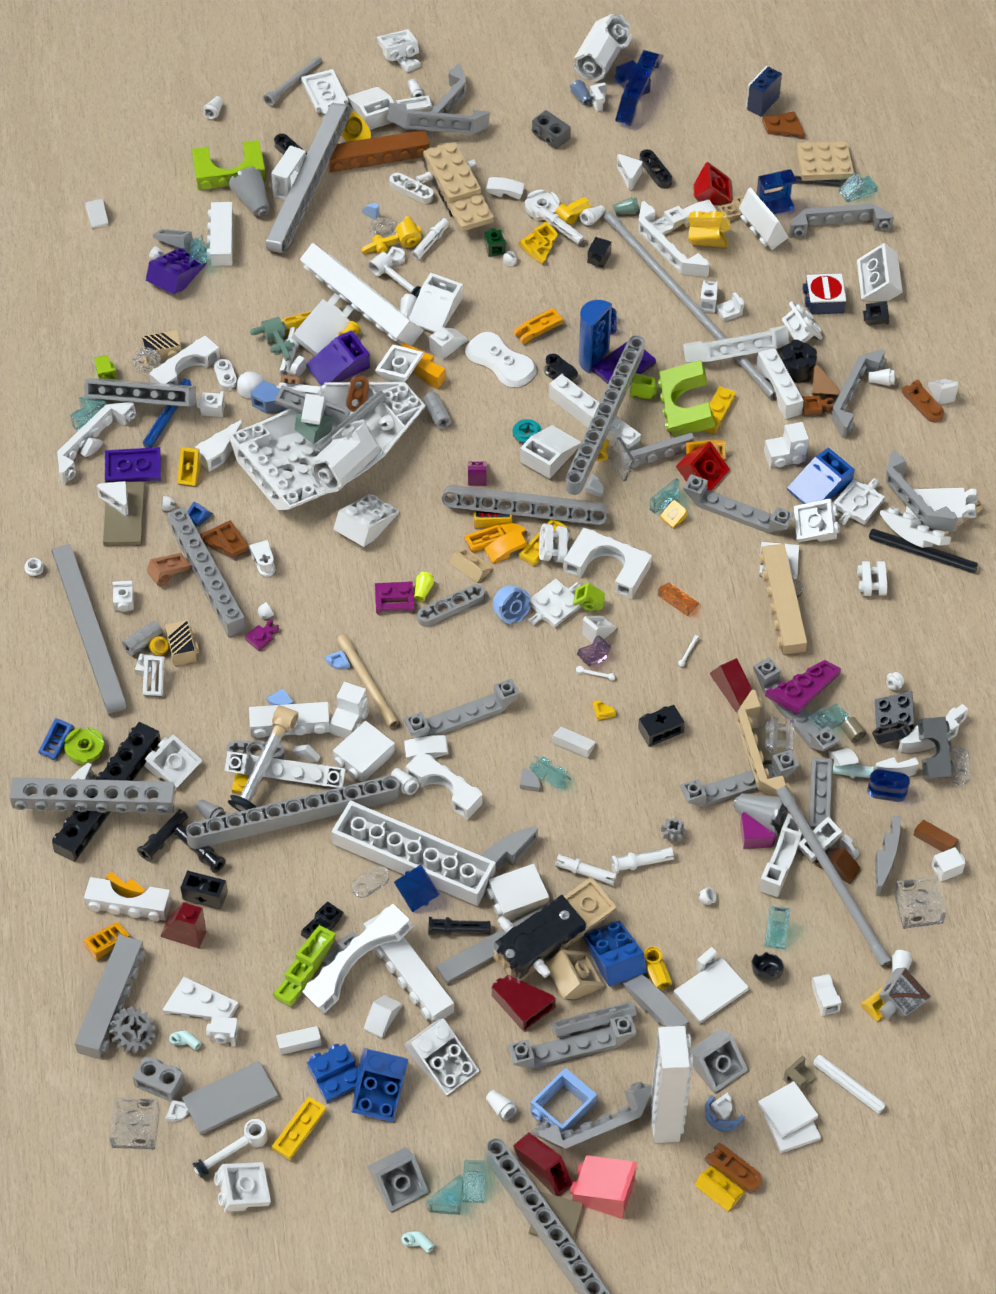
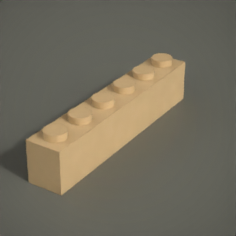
[758,543,807,655]

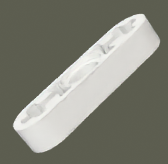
[390,173,433,204]

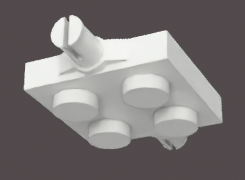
[833,478,885,525]
[529,579,582,628]

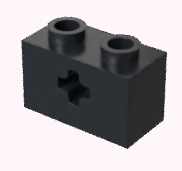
[638,704,685,747]
[180,870,228,909]

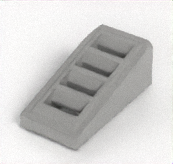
[153,229,193,249]

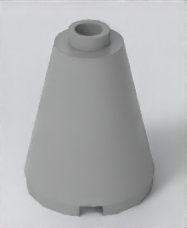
[229,167,269,217]
[734,793,788,837]

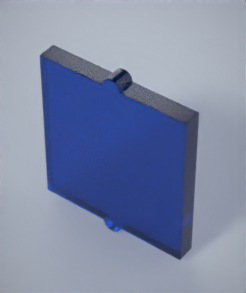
[394,864,440,912]

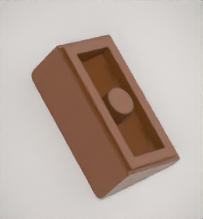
[913,820,959,852]

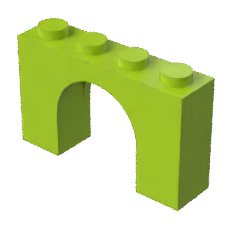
[192,140,266,190]
[658,360,716,438]

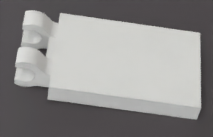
[301,69,349,119]
[291,293,354,356]
[906,488,978,523]

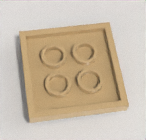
[796,141,854,181]

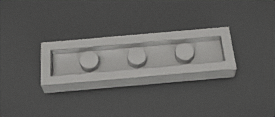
[275,385,350,427]
[623,433,694,470]
[809,757,832,830]
[550,1001,637,1038]

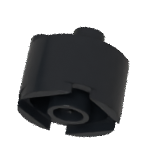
[780,339,817,383]

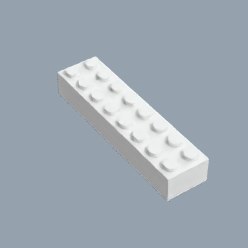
[300,243,424,346]
[331,800,495,906]
[650,1026,693,1143]

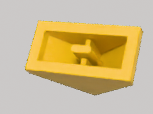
[177,446,202,486]

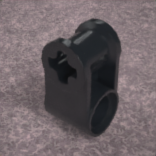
[544,353,578,381]

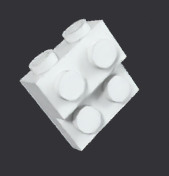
[377,29,419,61]
[794,499,840,543]
[144,734,203,790]
[214,1162,271,1212]

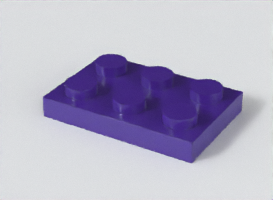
[592,341,656,384]
[105,447,161,483]

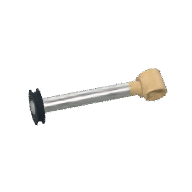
[228,705,299,811]

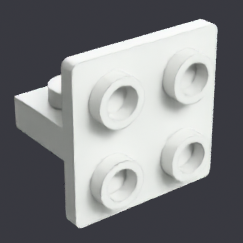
[782,301,823,342]

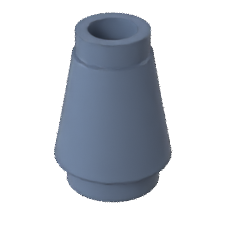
[570,80,591,105]

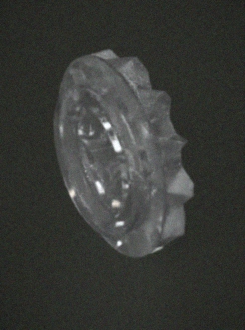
[370,215,397,238]
[132,347,161,375]

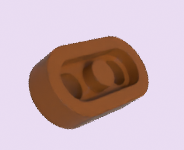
[346,375,369,412]

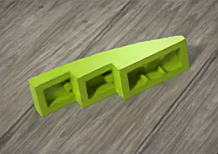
[273,925,336,1007]

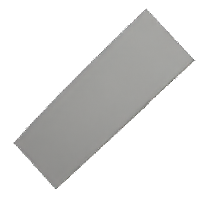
[481,826,538,873]

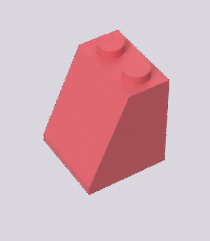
[570,1155,637,1219]

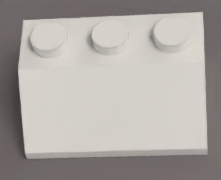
[739,188,789,250]
[857,243,903,301]

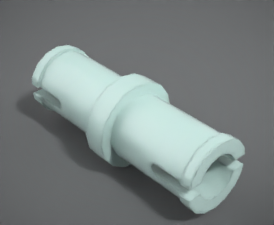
[832,763,874,779]

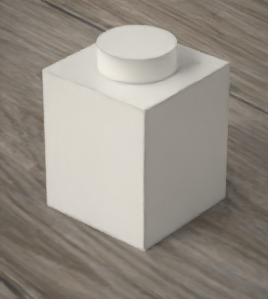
[931,847,966,882]

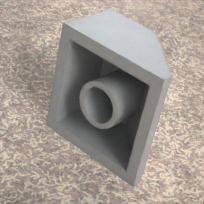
[689,1029,748,1093]
[367,1147,429,1212]

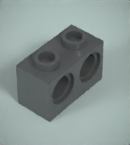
[532,110,571,149]

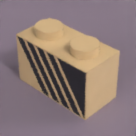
[141,330,181,364]
[165,620,199,666]

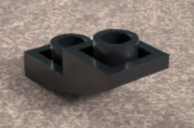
[301,901,344,939]

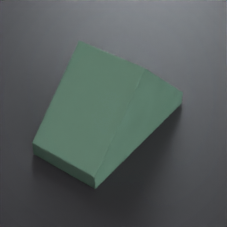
[294,414,333,444]

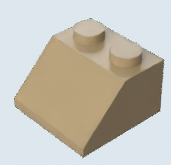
[545,950,605,1000]

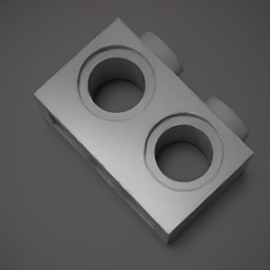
[133,1056,185,1102]

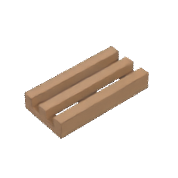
[281,375,305,385]

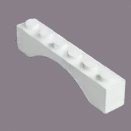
[302,904,414,1014]

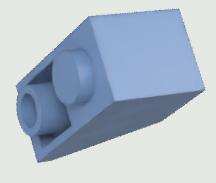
[251,380,288,414]

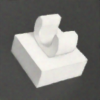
[135,654,159,677]

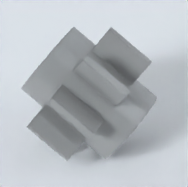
[661,817,686,843]

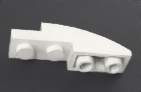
[880,507,951,547]
[898,704,968,754]

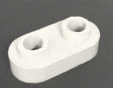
[214,359,237,391]

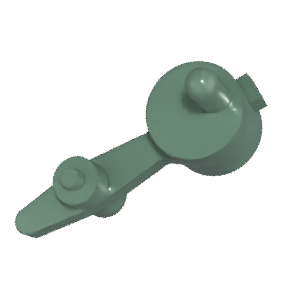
[250,317,295,361]

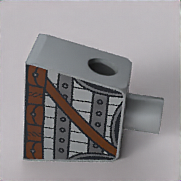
[879,967,931,1019]

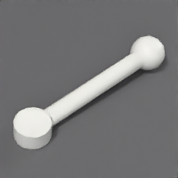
[678,635,699,667]
[576,666,616,681]

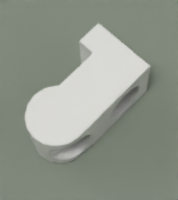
[700,280,718,313]
[811,974,842,1016]

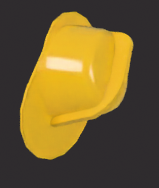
[342,111,371,142]

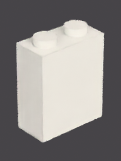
[333,721,395,782]
[486,864,549,921]

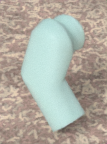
[169,1031,202,1050]
[401,1231,435,1253]

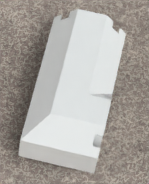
[574,14,632,82]
[308,420,382,493]

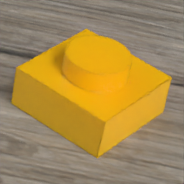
[232,773,250,794]

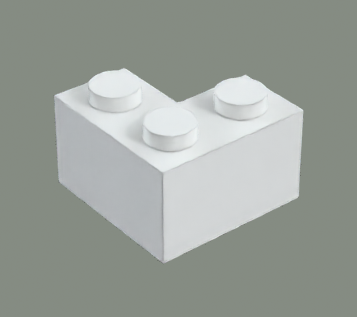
[764,422,809,468]
[329,682,369,739]

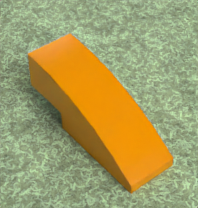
[401,342,445,389]

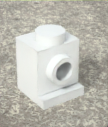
[197,391,225,417]
[113,581,134,612]
[206,1016,239,1047]

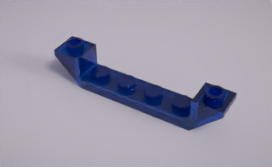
[615,50,664,126]

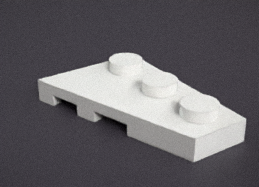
[162,977,238,1020]

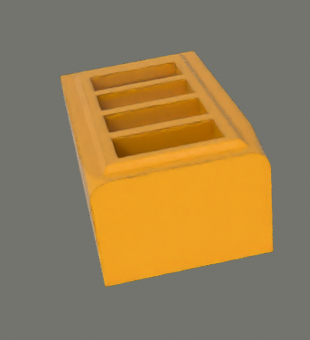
[83,922,130,961]

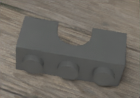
[917,716,954,779]

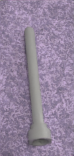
[263,57,322,106]

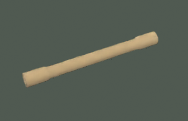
[337,634,399,728]

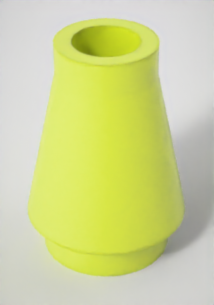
[414,572,434,602]

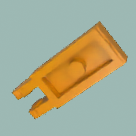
[513,308,564,344]

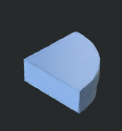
[362,203,380,220]
[325,650,350,670]
[266,689,294,705]

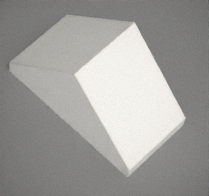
[617,154,643,190]
[84,199,109,229]
[928,379,958,405]
[301,394,326,425]
[96,481,129,516]
[582,616,617,646]
[364,995,403,1039]

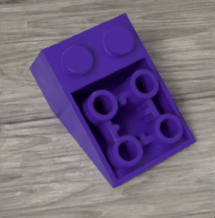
[145,248,207,294]
[306,330,370,386]

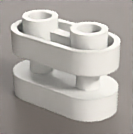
[539,523,570,563]
[857,561,887,596]

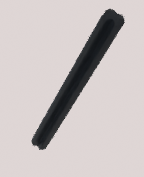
[869,528,978,573]

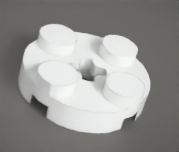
[525,190,559,222]

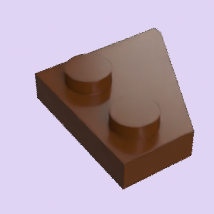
[762,111,805,139]
[200,520,249,558]

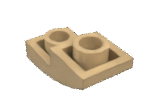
[717,195,745,221]

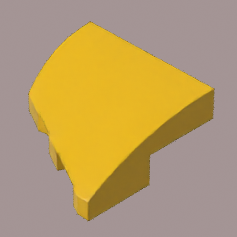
[518,221,558,264]

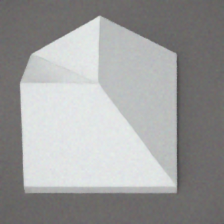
[375,345,424,382]

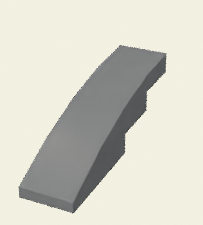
[875,816,901,896]
[620,974,689,1027]

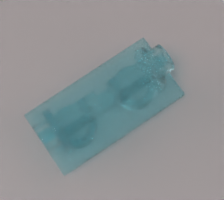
[189,234,208,264]
[529,755,571,789]

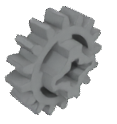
[109,1006,156,1054]

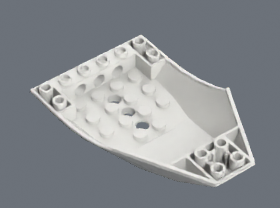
[229,382,425,510]

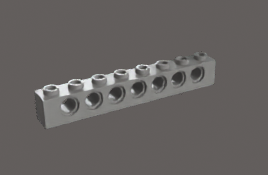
[167,507,246,637]
[10,777,176,814]

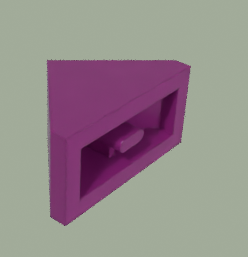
[468,461,487,486]
[740,812,776,849]

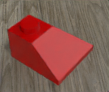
[693,162,733,205]
[676,441,730,491]

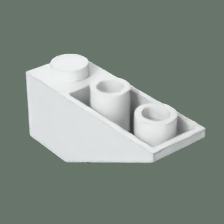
[195,420,243,472]

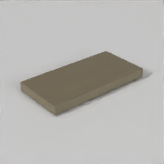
[103,482,145,546]

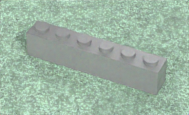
[84,378,196,407]
[75,935,146,1059]

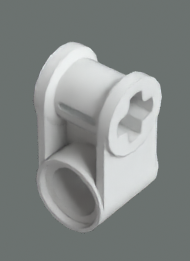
[249,540,276,577]

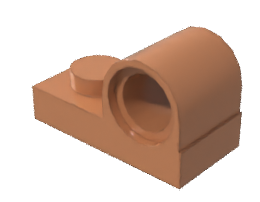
[147,553,191,587]

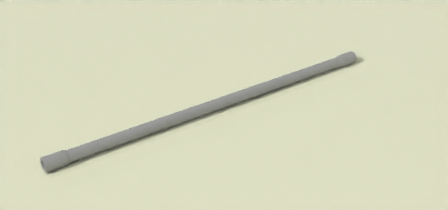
[604,211,776,399]

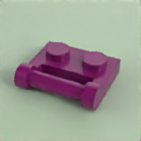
[375,581,414,613]

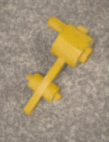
[361,216,422,254]

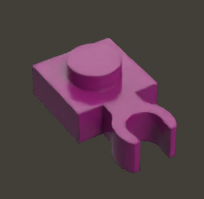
[245,620,279,651]

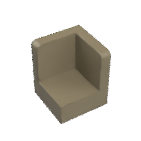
[783,1056,816,1092]

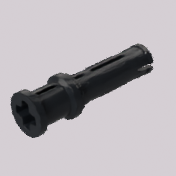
[137,809,188,861]
[174,825,226,873]
[428,917,491,936]

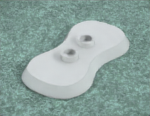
[465,332,537,388]

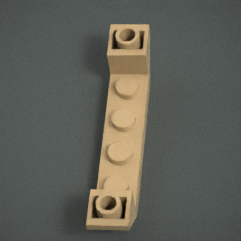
[736,690,790,797]

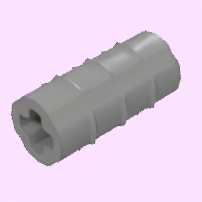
[423,392,451,429]
[122,621,163,656]

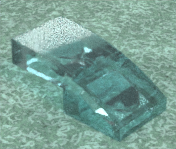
[809,703,849,730]

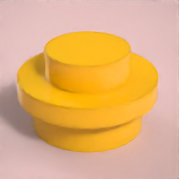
[149,636,169,656]

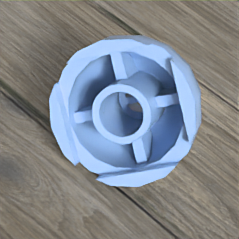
[493,585,531,624]

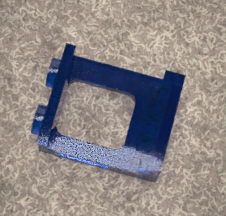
[756,169,797,214]

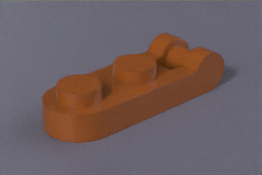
[902,380,944,423]
[704,1142,762,1192]

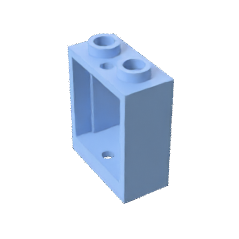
[530,1068,597,1134]

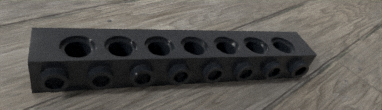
[52,722,161,862]

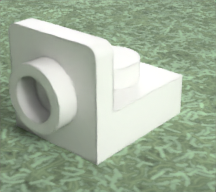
[589,83,607,112]
[715,292,745,322]

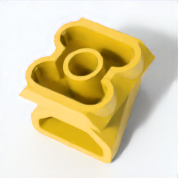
[688,211,731,248]

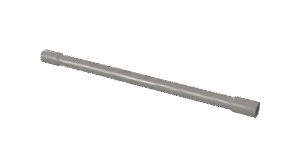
[776,786,891,967]

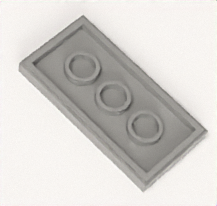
[182,1061,278,1135]

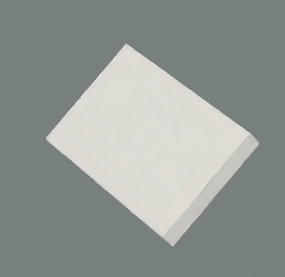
[673,958,749,1024]

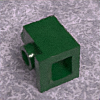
[484,228,506,257]

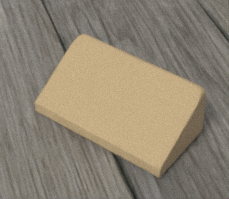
[450,548,493,583]

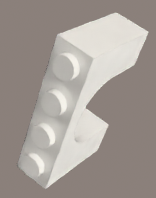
[563,527,652,599]

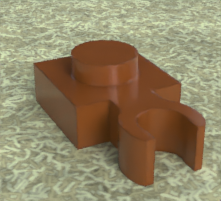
[802,396,834,415]

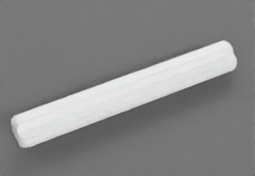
[276,383,324,396]
[813,1055,886,1114]

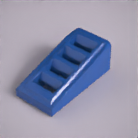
[38,718,75,761]

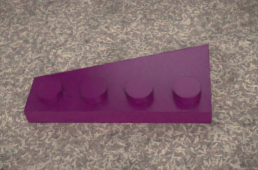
[765,660,841,714]

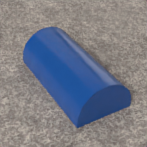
[578,300,612,373]

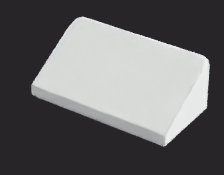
[552,727,596,758]
[276,1026,322,1055]

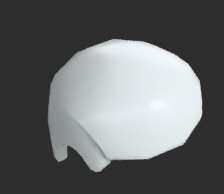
[237,371,264,399]

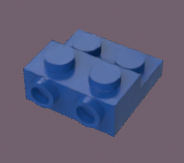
[307,1044,358,1103]

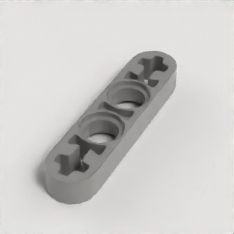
[417,584,485,627]

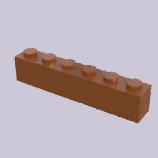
[328,130,430,172]

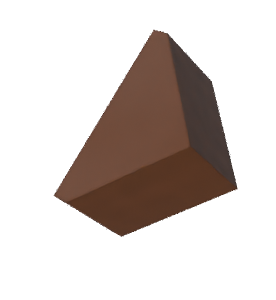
[815,848,861,885]

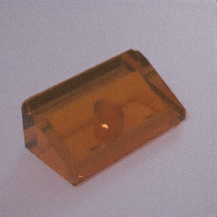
[658,582,699,616]

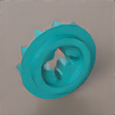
[513,419,542,444]

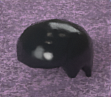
[751,952,784,982]

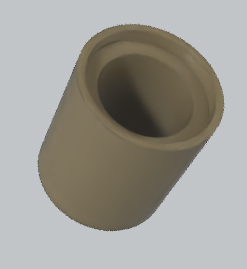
[841,717,866,743]

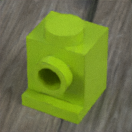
[94,355,117,380]
[629,373,658,399]
[573,582,605,612]

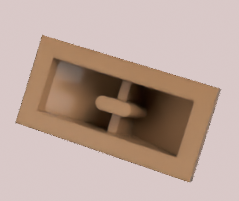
[812,365,841,395]

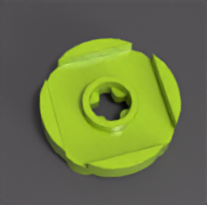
[65,727,105,766]

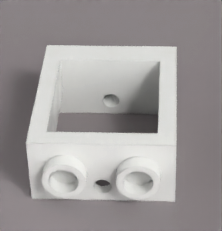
[271,146,306,201]

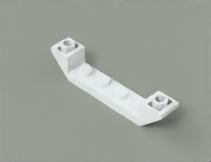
[638,201,710,277]
[683,325,789,362]
[57,402,136,485]
[224,751,346,788]

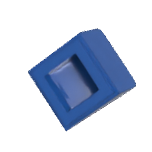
[187,501,213,527]

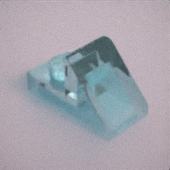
[839,172,878,203]
[71,397,106,431]
[650,478,680,514]

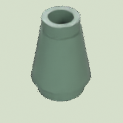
[613,197,640,215]

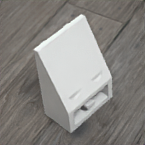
[347,86,394,130]
[409,273,463,333]
[520,425,581,479]
[334,494,399,547]
[404,1018,479,1096]

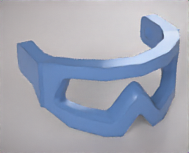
[705,1095,745,1131]

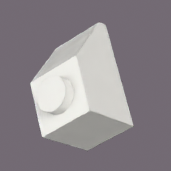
[429,327,468,360]

